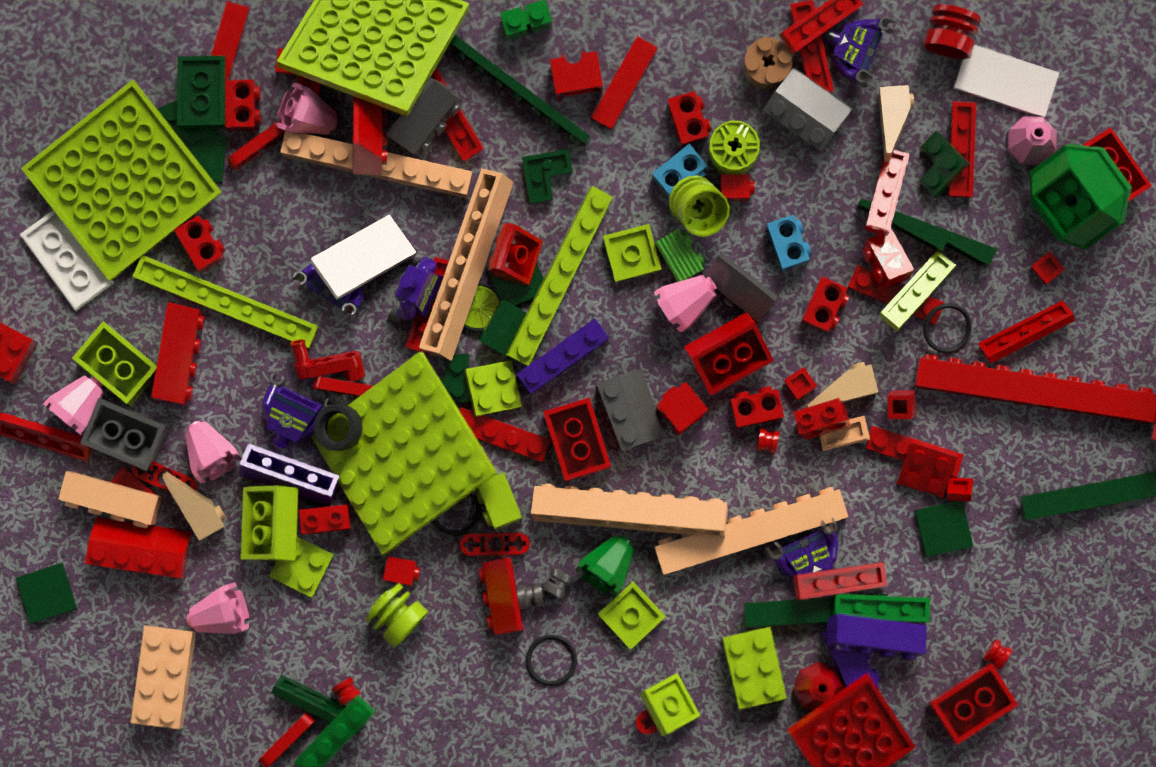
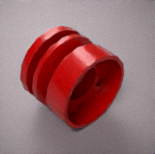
[923,4,981,59]

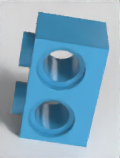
[652,144,707,198]
[766,215,812,272]

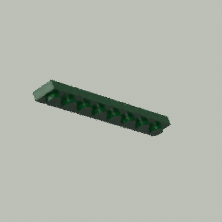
[449,35,591,147]

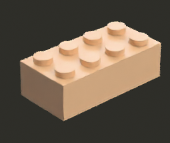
[131,626,196,729]

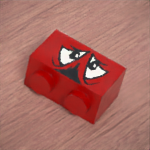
[862,230,914,289]

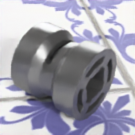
[542,567,574,599]
[516,582,544,610]

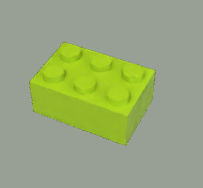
[72,321,157,407]
[241,486,298,561]
[722,627,787,709]

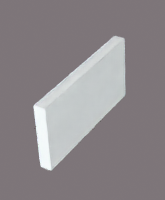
[953,45,1059,118]
[20,210,114,311]
[310,215,416,300]

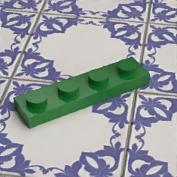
[833,594,930,622]
[294,695,375,767]

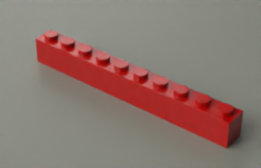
[914,354,1156,424]

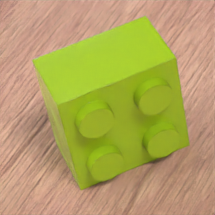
[475,472,523,530]

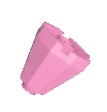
[277,83,338,134]
[1007,117,1057,165]
[654,275,717,332]
[44,375,104,436]
[185,421,242,483]
[187,582,249,634]

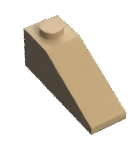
[878,85,914,162]
[806,362,878,408]
[163,472,226,541]

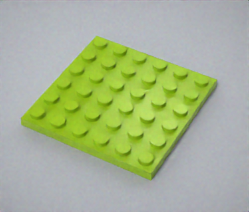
[277,0,470,117]
[21,80,223,281]
[311,352,498,555]

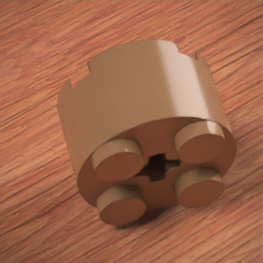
[744,37,793,89]

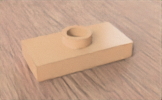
[819,416,870,451]

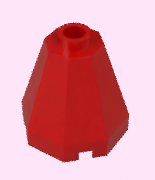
[793,662,846,712]

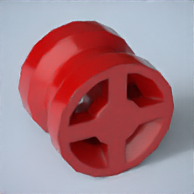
[756,428,780,455]
[983,639,1012,670]
[331,677,361,706]
[636,710,658,734]

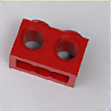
[225,79,261,131]
[667,91,712,148]
[174,215,226,273]
[801,276,849,334]
[730,386,784,429]
[793,398,851,440]
[299,504,352,535]

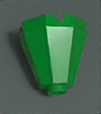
[575,535,634,598]

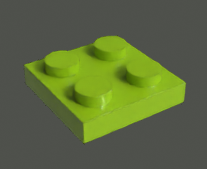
[603,224,662,283]
[464,360,522,417]
[269,536,334,598]
[598,581,666,650]
[639,673,700,737]

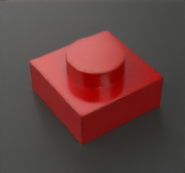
[1030,251,1065,285]
[784,367,817,400]
[947,477,973,502]

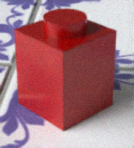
[720,174,755,202]
[887,390,917,419]
[383,556,421,586]

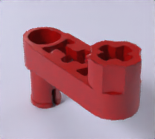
[290,339,366,381]

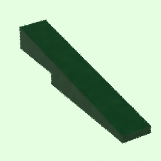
[857,198,998,268]
[1018,472,1156,521]
[743,594,888,627]

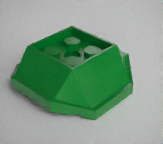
[1029,144,1132,250]

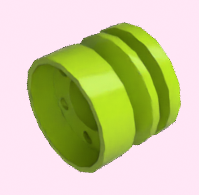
[708,121,760,175]
[669,175,730,237]
[364,583,429,648]

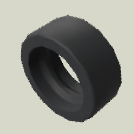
[314,404,363,451]

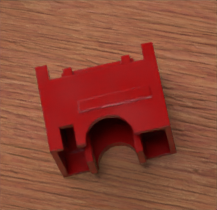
[550,51,603,101]
[656,381,708,436]

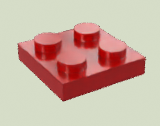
[897,438,958,498]

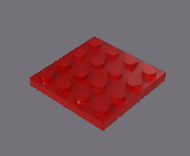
[787,673,916,767]

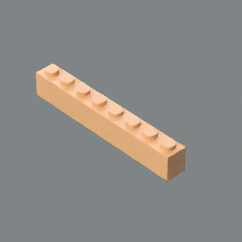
[281,131,473,199]
[419,168,514,361]
[531,484,728,538]
[654,487,848,575]

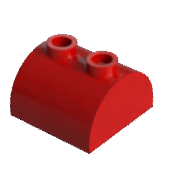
[488,223,543,285]

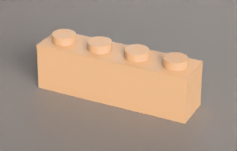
[58,471,163,528]

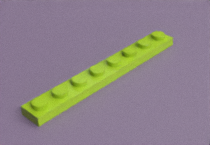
[506,186,613,366]
[132,255,319,349]

